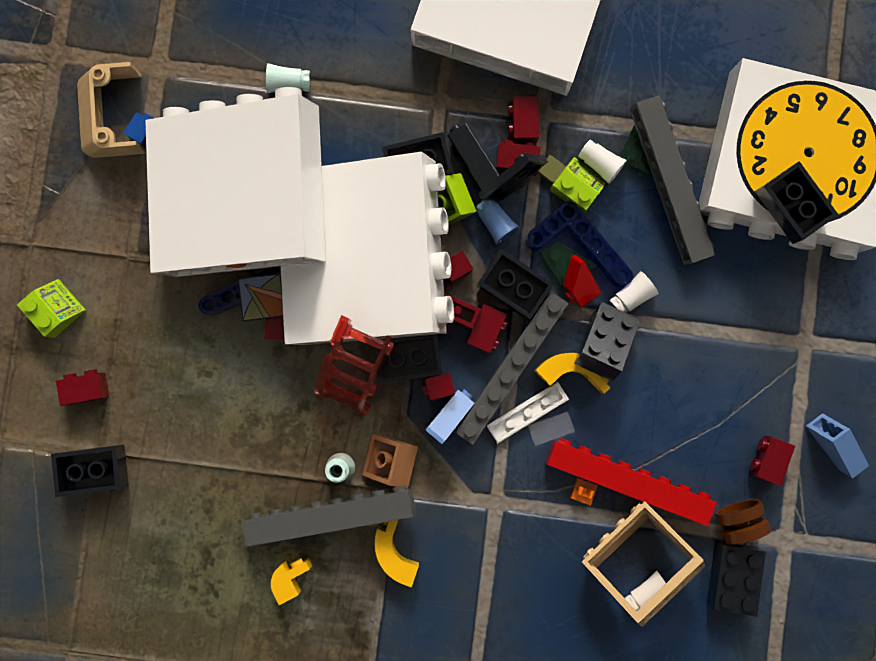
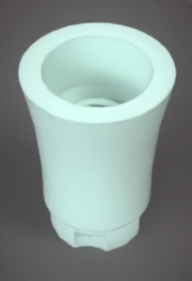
[266,63,310,93]
[325,453,355,483]

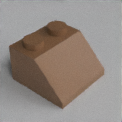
[362,434,418,488]

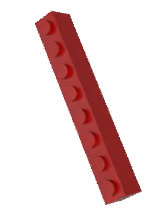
[545,438,717,526]

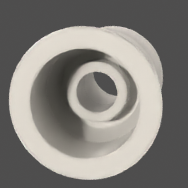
[578,140,627,184]
[609,271,659,313]
[625,570,675,611]

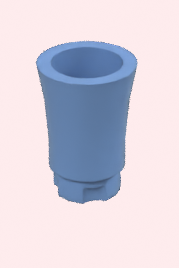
[475,200,520,245]

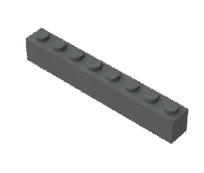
[629,95,715,265]
[455,292,569,444]
[242,486,417,547]

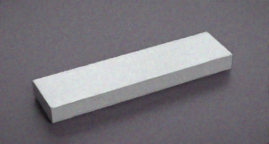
[486,382,569,444]

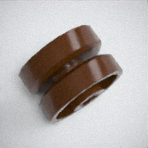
[715,499,771,544]

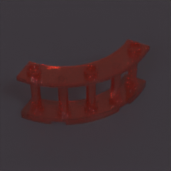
[314,315,394,418]

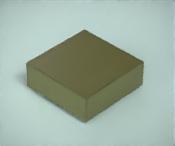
[538,155,566,184]

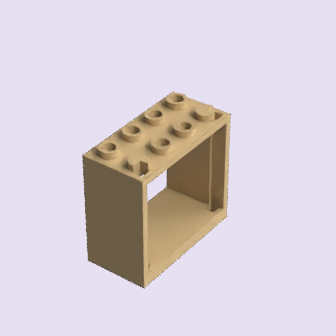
[582,502,705,627]

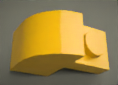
[271,558,312,605]

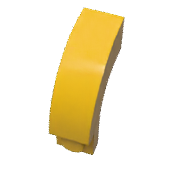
[534,353,610,394]
[375,520,419,587]

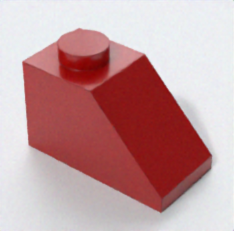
[563,254,601,307]

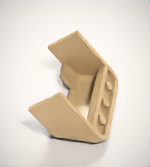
[77,62,146,158]

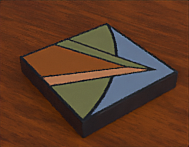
[238,274,283,322]

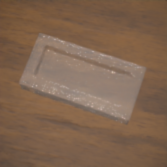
[528,412,575,446]

